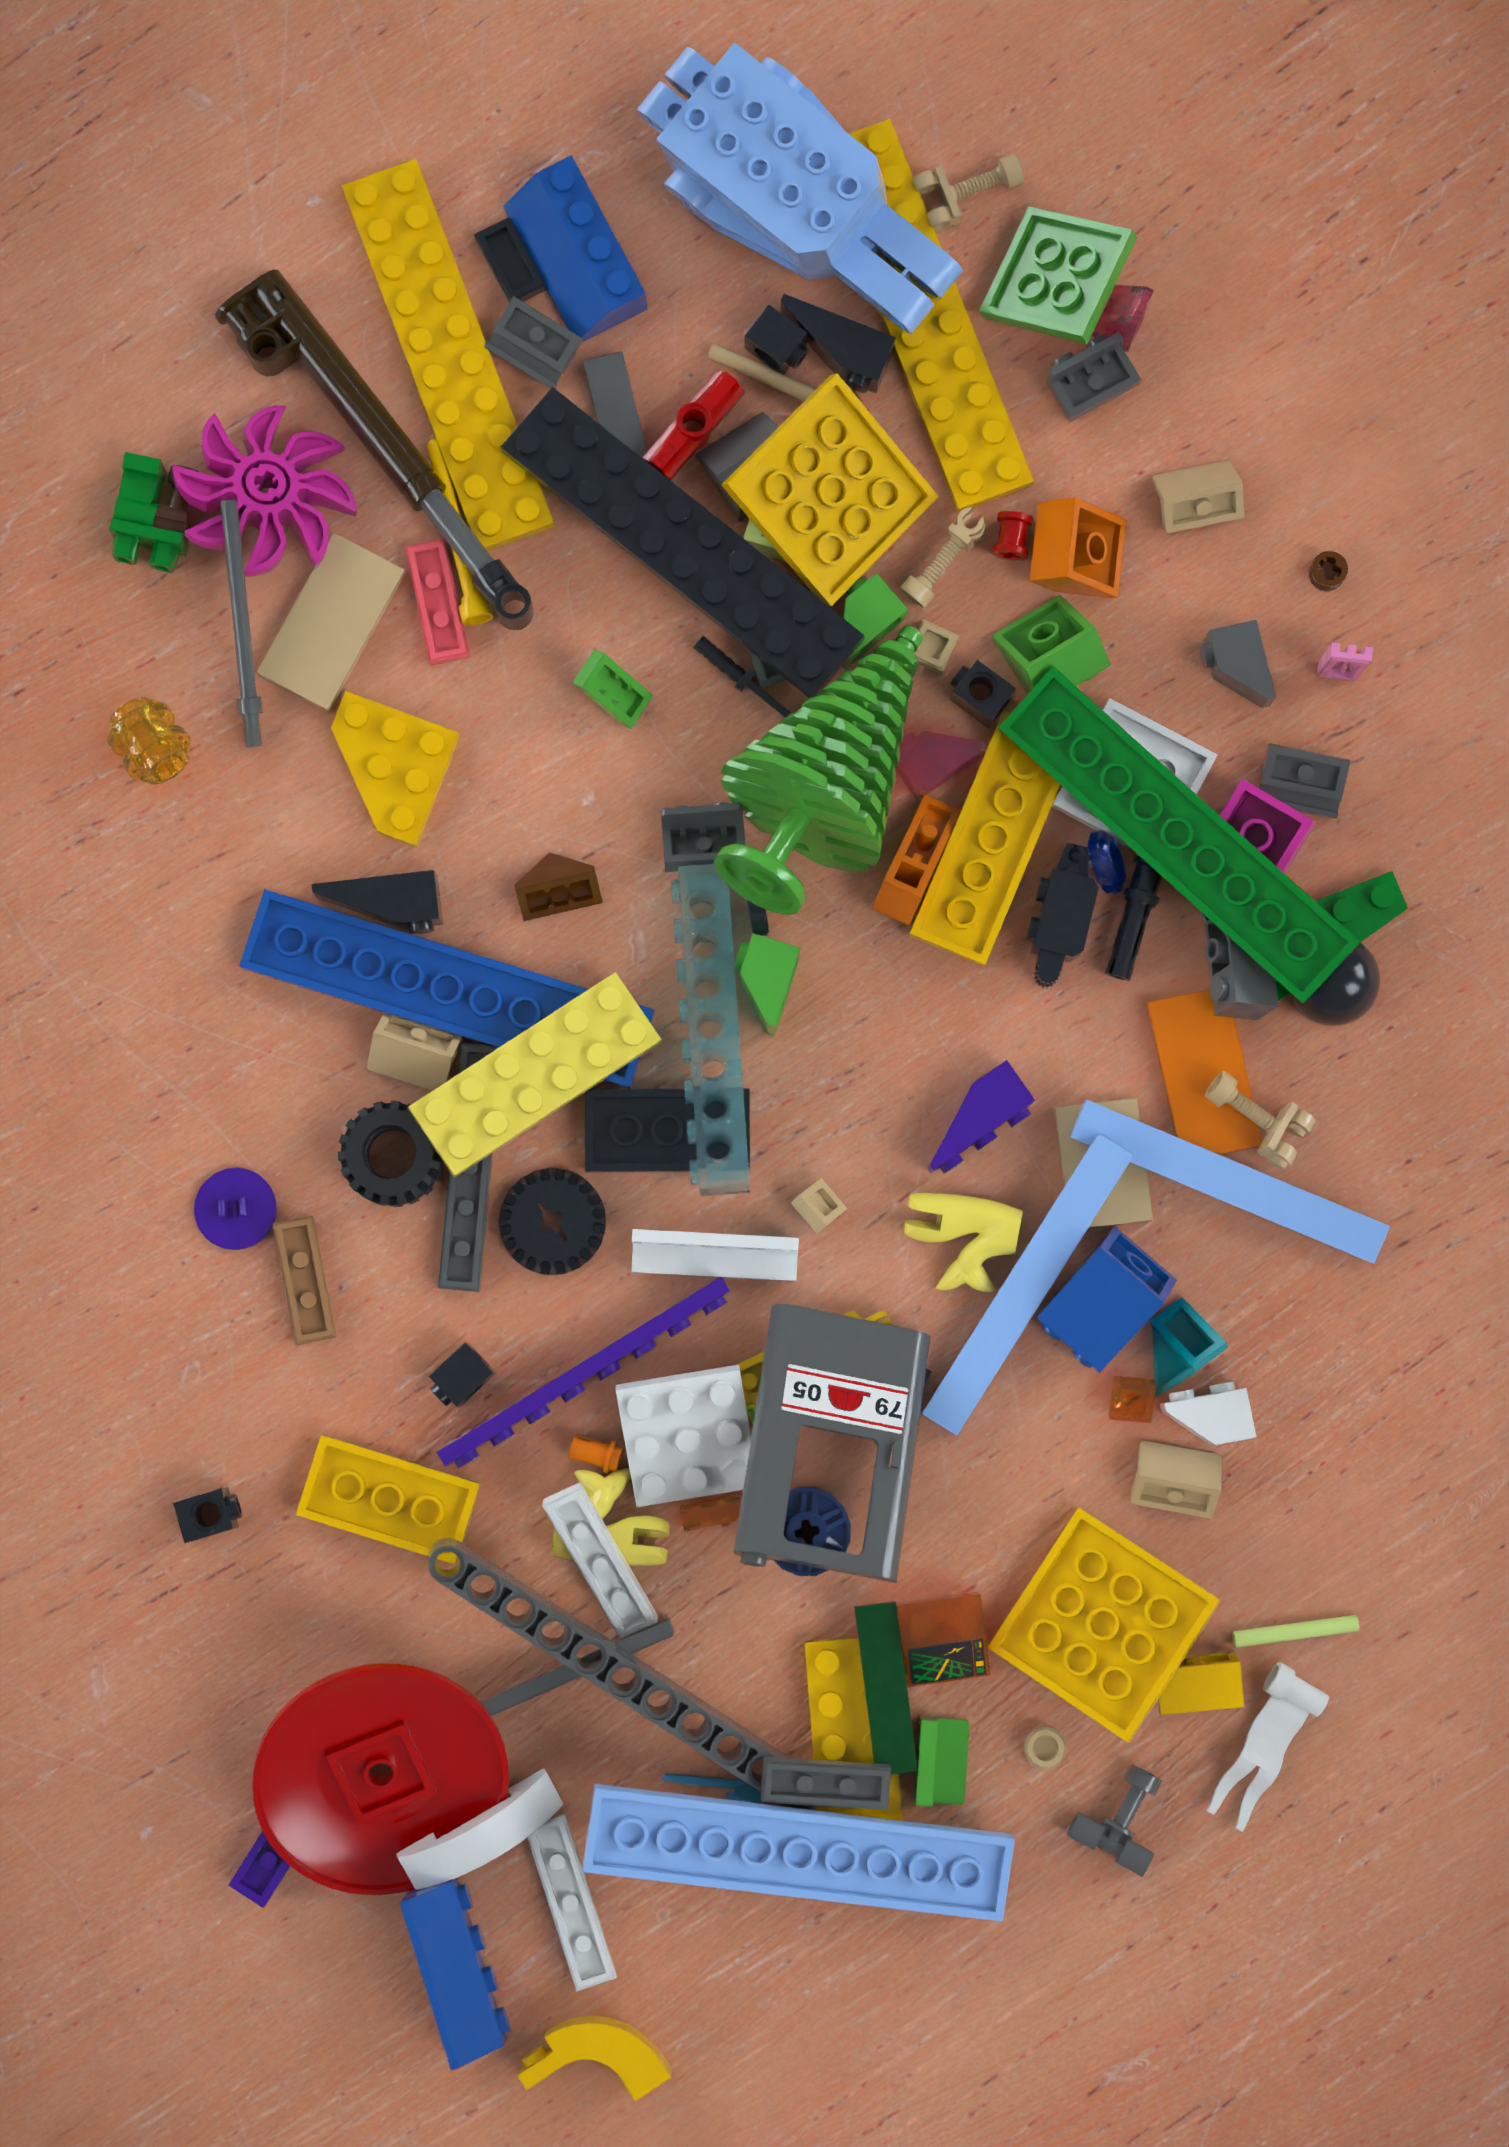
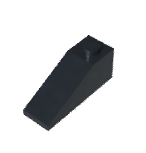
[780,294,896,394]
[311,870,443,934]

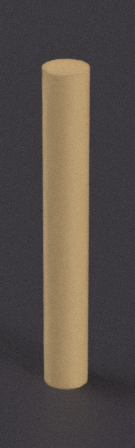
[708,343,816,401]

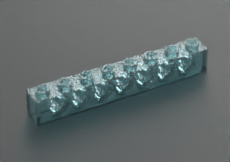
[671,864,750,1196]

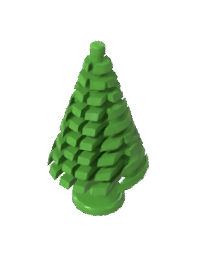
[713,626,923,915]

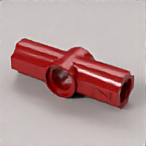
[643,370,745,481]

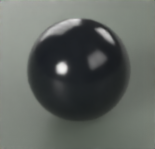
[1288,943,1380,1026]

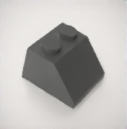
[696,412,779,522]

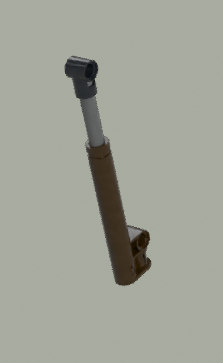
[215,270,534,630]

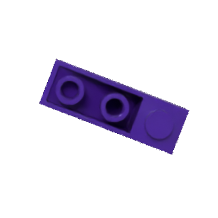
[928,1060,1035,1174]

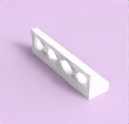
[631,1229,799,1282]

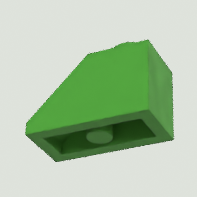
[842,573,908,670]

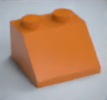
[1029,497,1127,598]

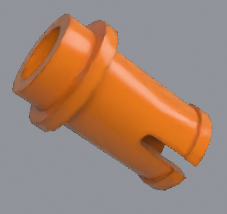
[569,1434,624,1473]

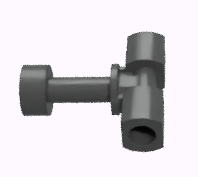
[1067,1764,1162,1877]

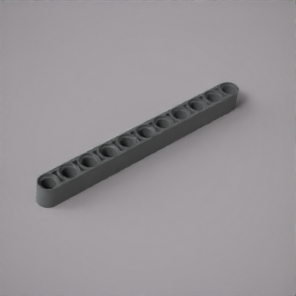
[428,1538,815,1810]

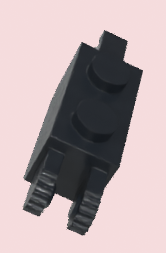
[1026,843,1099,989]

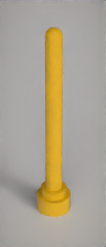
[427,439,494,626]

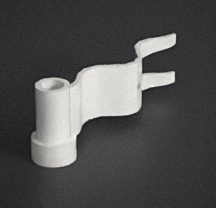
[1206,1662,1329,1832]

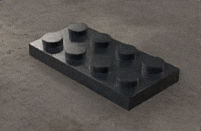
[585,1088,750,1173]

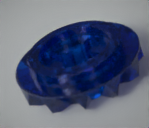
[1087,830,1126,894]

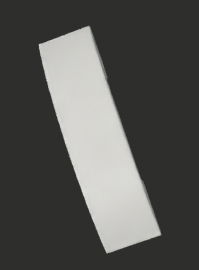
[396,1768,563,1890]

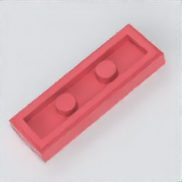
[405,538,470,666]

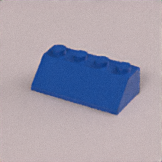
[503,155,647,342]
[400,1878,511,2070]

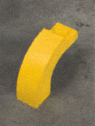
[517,2016,672,2101]

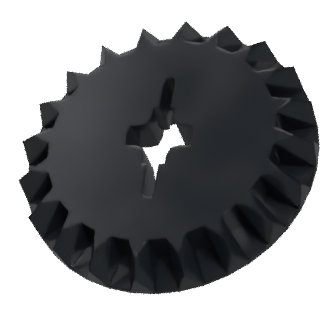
[498,1168,606,1275]

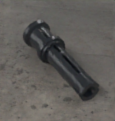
[1105,855,1162,981]

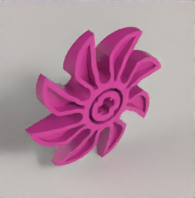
[172,406,357,577]

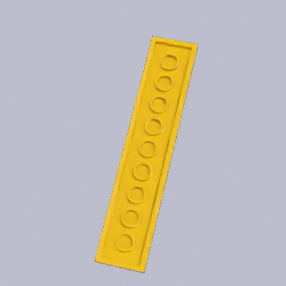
[850,119,1034,513]
[341,158,555,551]

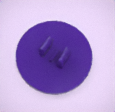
[194,1168,277,1250]

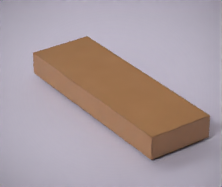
[272,1216,336,1346]

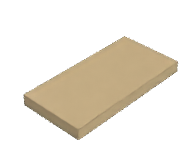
[256,533,406,712]

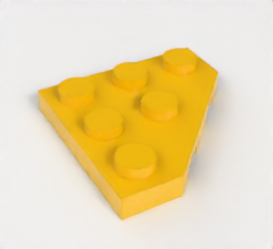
[331,691,460,848]

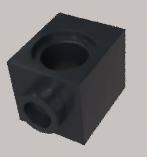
[744,305,809,374]
[950,660,1016,729]
[429,1342,496,1407]
[173,1487,242,1543]

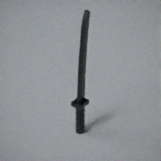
[693,636,792,718]

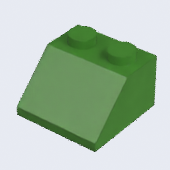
[991,594,1110,693]
[735,933,800,1036]

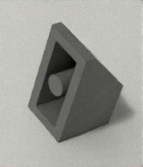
[1200,620,1276,708]

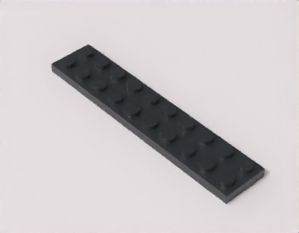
[500,387,865,699]

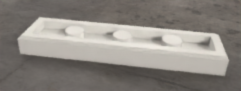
[542,1482,658,1639]
[527,1813,617,1992]

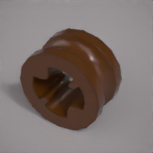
[1309,551,1348,592]

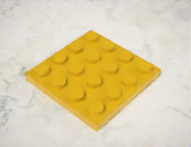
[721,373,939,607]
[987,1507,1221,1743]

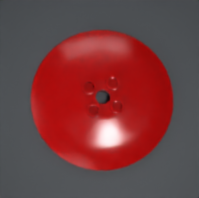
[252,1663,509,1895]

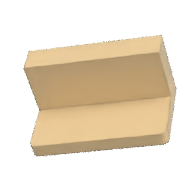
[1153,460,1245,534]
[367,1012,463,1091]
[1130,1440,1222,1519]

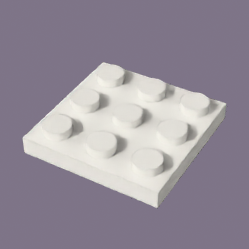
[1052,698,1218,848]
[616,1365,751,1507]

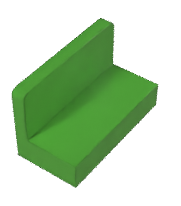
[914,1716,969,1807]

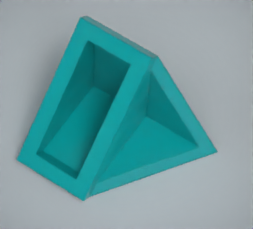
[1150,1297,1229,1398]

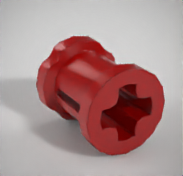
[992,511,1033,561]

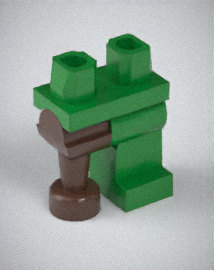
[109,452,198,573]

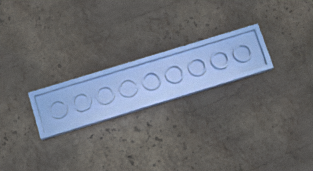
[582,1784,1015,1922]

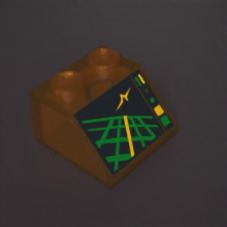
[896,1592,990,1687]

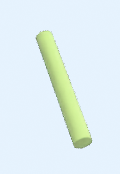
[1232,1615,1360,1648]

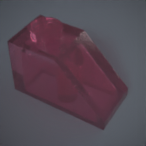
[1092,285,1154,352]
[895,731,987,801]

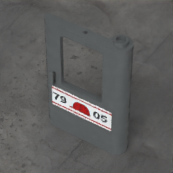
[733,1304,931,1583]

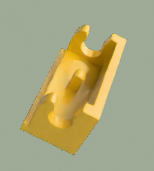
[1157,1652,1245,1715]

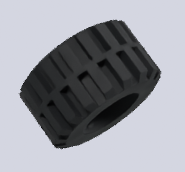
[338,1100,445,1207]

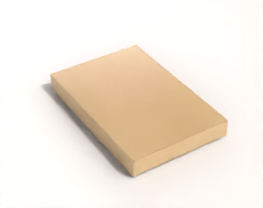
[1054,1098,1153,1228]

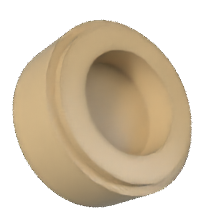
[1024,1725,1066,1769]

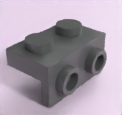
[1046,332,1141,422]
[661,803,745,872]

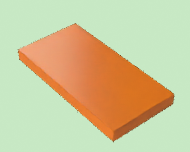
[1146,989,1262,1155]

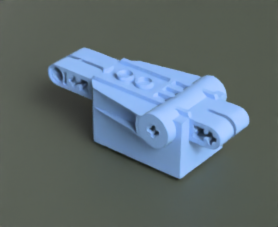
[636,42,963,334]

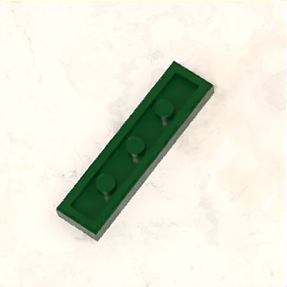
[854,1601,918,1775]

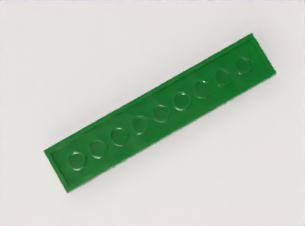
[998,666,1361,1004]

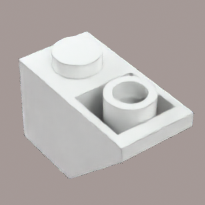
[1160,1381,1256,1445]

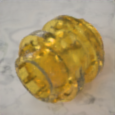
[107,697,191,785]

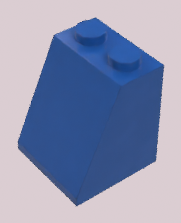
[1037,1226,1177,1373]

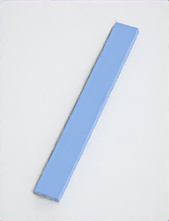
[1069,1099,1390,1264]
[922,1133,1134,1436]

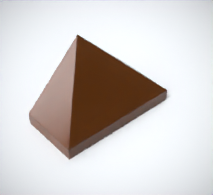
[514,852,603,921]

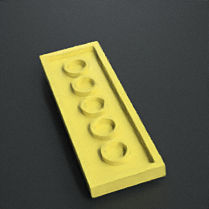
[408,972,662,1178]

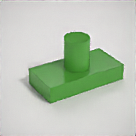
[573,649,653,729]

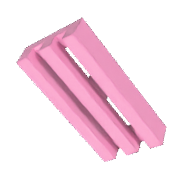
[1317,643,1373,681]

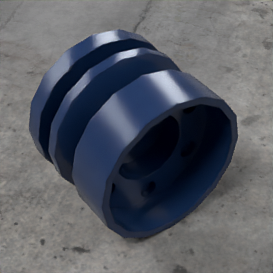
[774,1487,851,1576]

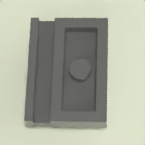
[484,296,584,388]
[1259,743,1351,819]

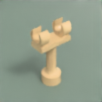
[912,153,1024,233]
[900,507,986,608]
[1205,1071,1316,1169]

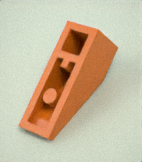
[872,794,961,925]

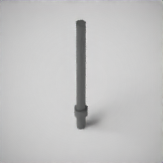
[220,500,263,747]

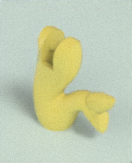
[904,1193,1023,1292]
[551,1468,670,1566]

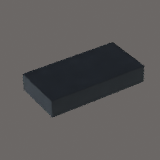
[474,217,546,303]

